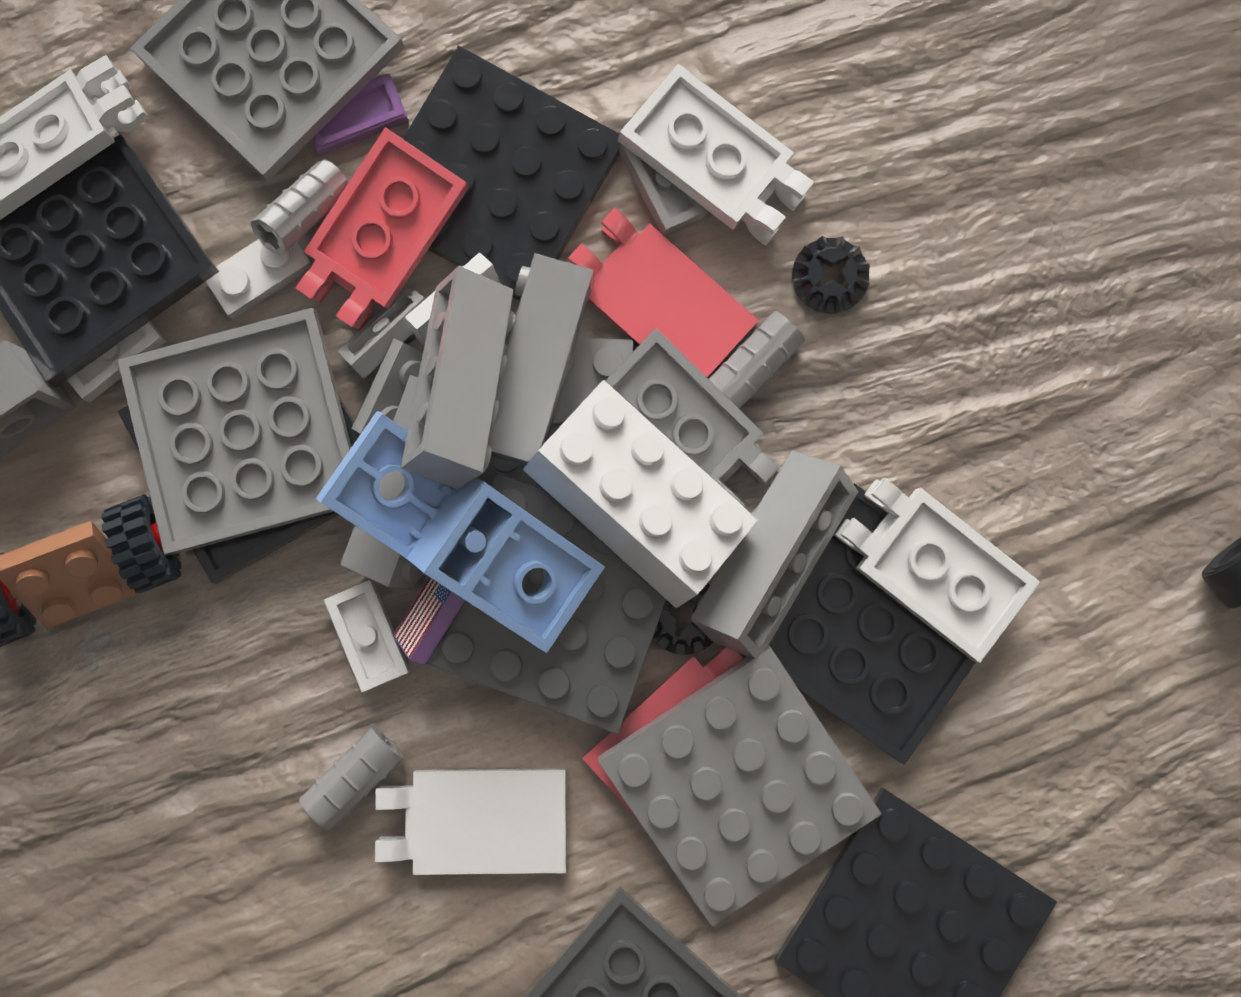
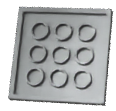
[130,0,405,182]
[117,308,352,555]
[598,645,881,926]

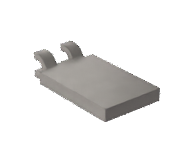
[605,328,779,506]

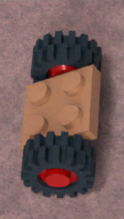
[0,494,182,647]

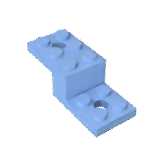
[316,411,605,653]

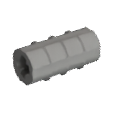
[251,160,349,255]
[709,311,805,409]
[299,726,404,831]

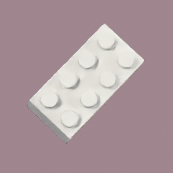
[523,380,758,608]

